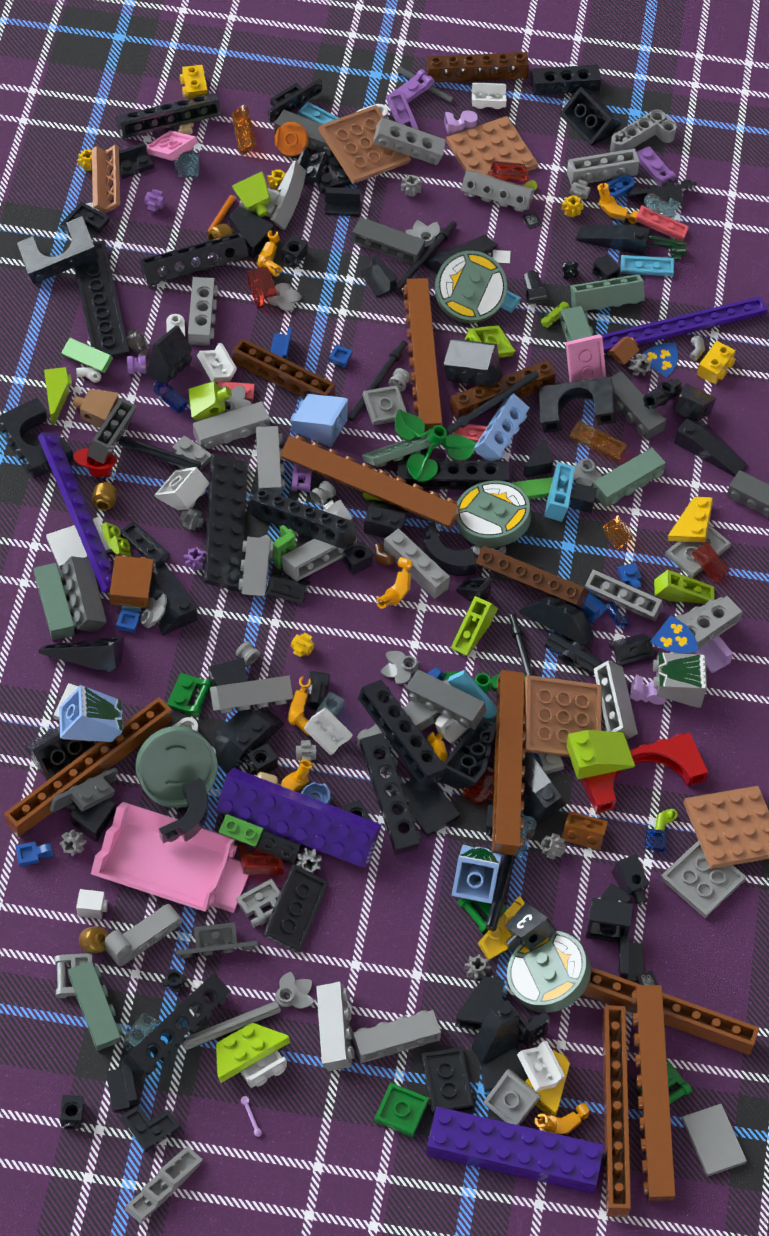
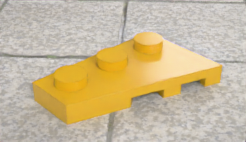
[668,497,713,542]
[478,896,525,961]

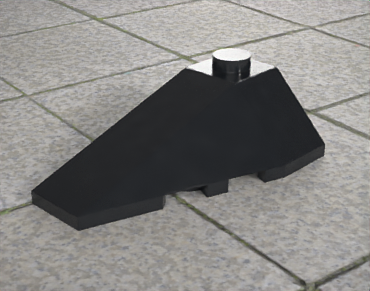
[424,235,498,275]
[674,418,747,477]
[150,563,197,635]
[38,637,124,672]
[439,717,496,789]
[521,743,567,827]

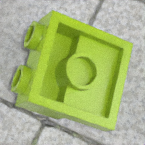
[465,325,515,358]

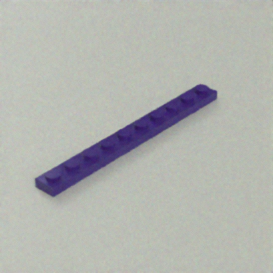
[601,296,767,353]
[38,432,113,593]

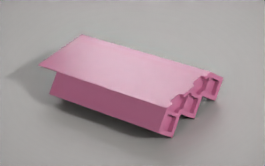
[91,802,254,913]

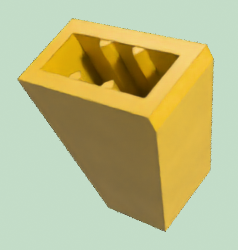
[525,1050,570,1117]

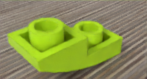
[100,522,131,557]

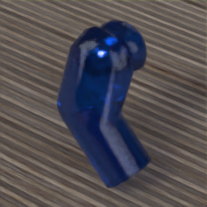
[606,602,629,628]

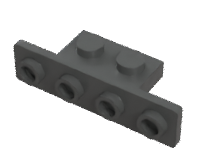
[50,767,118,813]
[176,922,259,958]

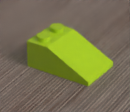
[566,730,635,779]

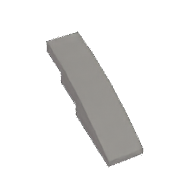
[270,161,306,230]
[125,1146,203,1224]

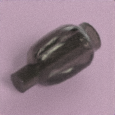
[127,329,150,359]

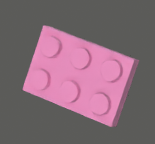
[147,130,198,161]
[565,334,606,382]

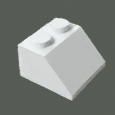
[154,467,209,510]

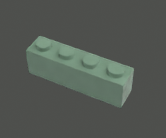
[570,274,645,312]
[560,306,593,342]
[593,448,666,507]
[34,563,77,641]
[68,961,123,1051]

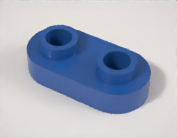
[604,175,635,199]

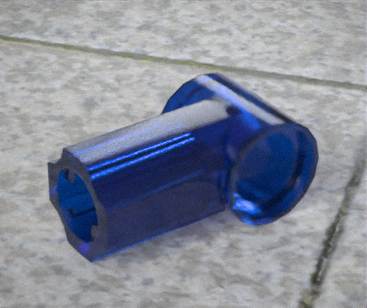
[153,381,189,414]

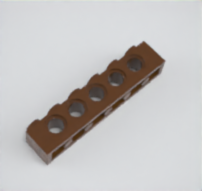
[426,52,529,83]
[232,338,335,399]
[450,360,556,421]
[476,546,590,609]

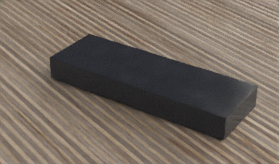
[120,521,171,568]

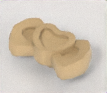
[178,122,194,135]

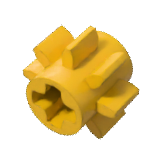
[77,150,92,171]
[267,170,286,191]
[561,195,584,217]
[291,632,315,658]

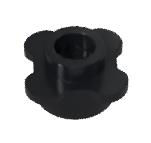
[561,261,579,280]
[162,969,187,993]

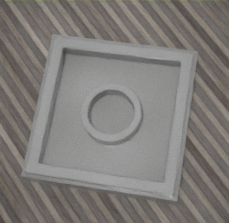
[362,385,407,425]
[483,1069,542,1125]

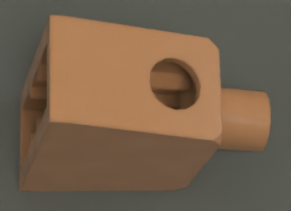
[73,389,119,428]

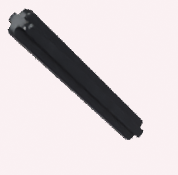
[118,436,201,470]
[486,854,516,932]

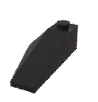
[576,224,651,256]

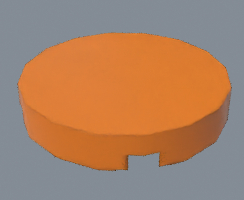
[274,122,309,157]

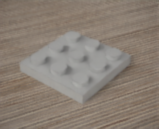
[660,841,746,918]

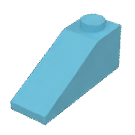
[544,462,575,522]

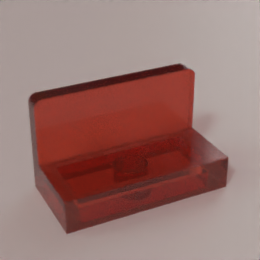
[487,161,529,181]
[247,266,277,309]
[691,542,730,583]

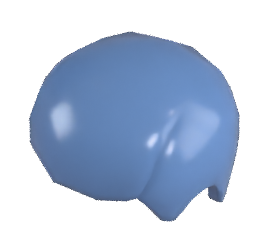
[301,782,331,804]

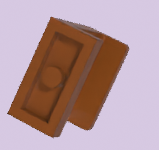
[109,555,154,608]

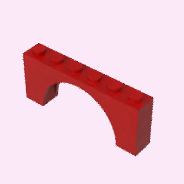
[581,733,708,814]

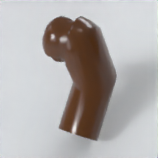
[374,543,395,566]

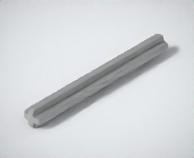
[182,1001,281,1050]

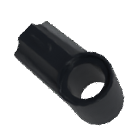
[523,270,547,305]
[306,671,330,710]

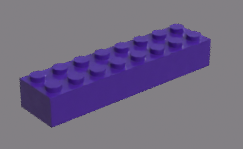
[216,768,382,868]
[426,1106,604,1194]

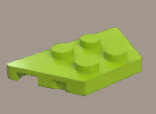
[216,1023,291,1083]

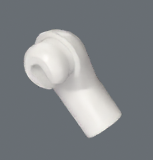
[76,367,101,383]

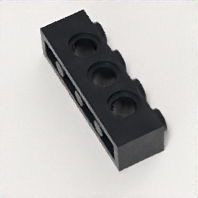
[531,64,601,95]

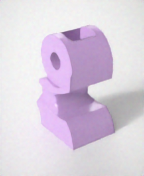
[444,111,478,135]
[629,674,666,705]

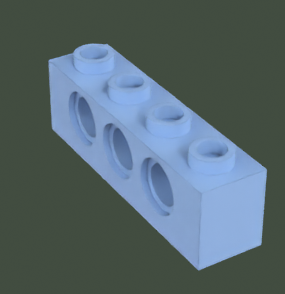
[474,393,530,461]

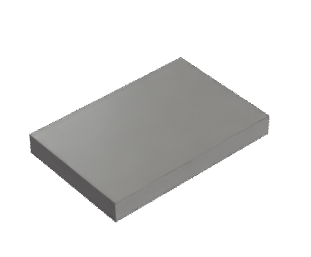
[665,525,731,578]
[682,1104,747,1177]

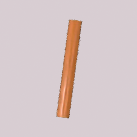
[207,195,236,235]

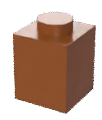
[608,336,640,365]

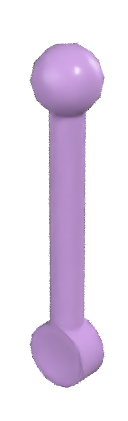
[241,1096,262,1137]

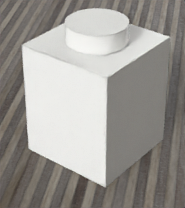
[76,889,108,919]

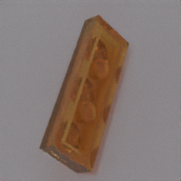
[232,105,256,155]
[570,421,627,461]

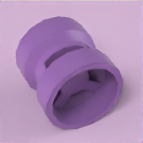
[127,356,146,374]

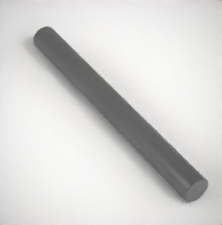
[397,66,454,104]

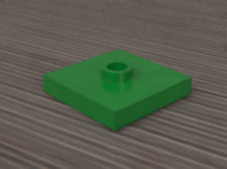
[374,1082,430,1138]

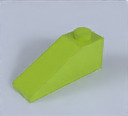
[44,367,72,425]
[654,570,714,604]
[451,596,498,656]

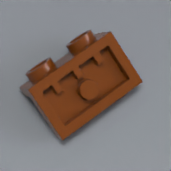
[562,811,608,850]

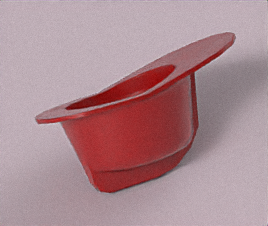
[73,448,118,477]

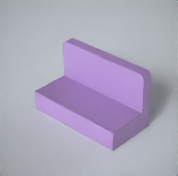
[695,636,733,673]

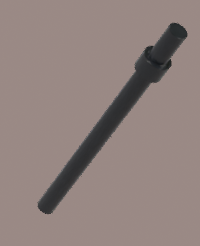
[394,221,457,292]
[347,340,408,422]
[446,371,539,435]
[509,614,534,676]

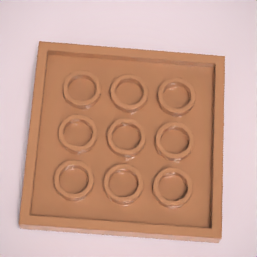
[318,105,411,184]
[446,116,538,180]
[524,675,601,757]
[683,786,769,869]

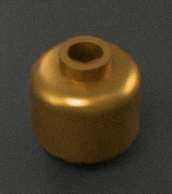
[207,224,235,241]
[92,482,118,511]
[79,926,108,954]

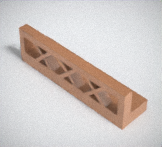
[92,145,120,214]

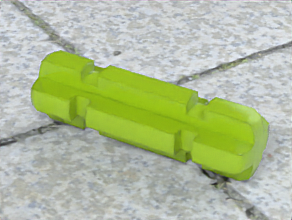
[541,302,570,328]

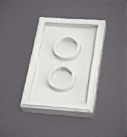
[46,517,113,569]

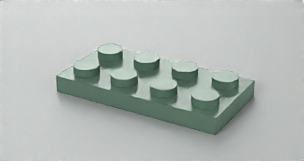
[362,435,443,467]

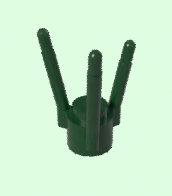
[649,236,686,260]

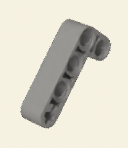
[610,110,677,152]
[105,904,183,966]

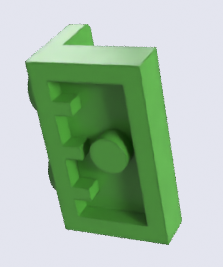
[273,525,296,570]
[219,814,264,847]

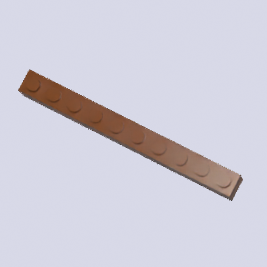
[403,278,442,433]
[280,435,460,529]
[492,670,526,855]
[4,697,173,838]
[582,967,759,1055]
[632,985,675,1201]
[602,1005,631,1217]

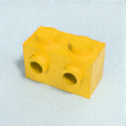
[180,65,207,99]
[697,341,736,385]

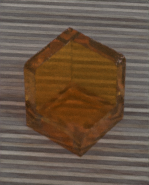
[603,516,633,549]

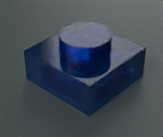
[644,828,666,852]

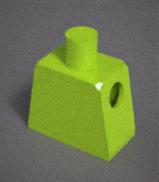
[232,172,272,217]
[189,382,232,422]

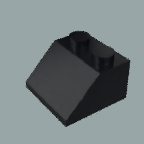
[364,501,409,538]
[585,897,633,943]

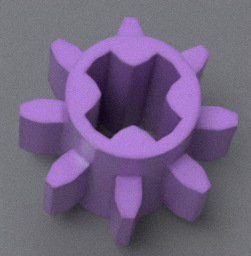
[144,189,165,211]
[184,547,205,572]

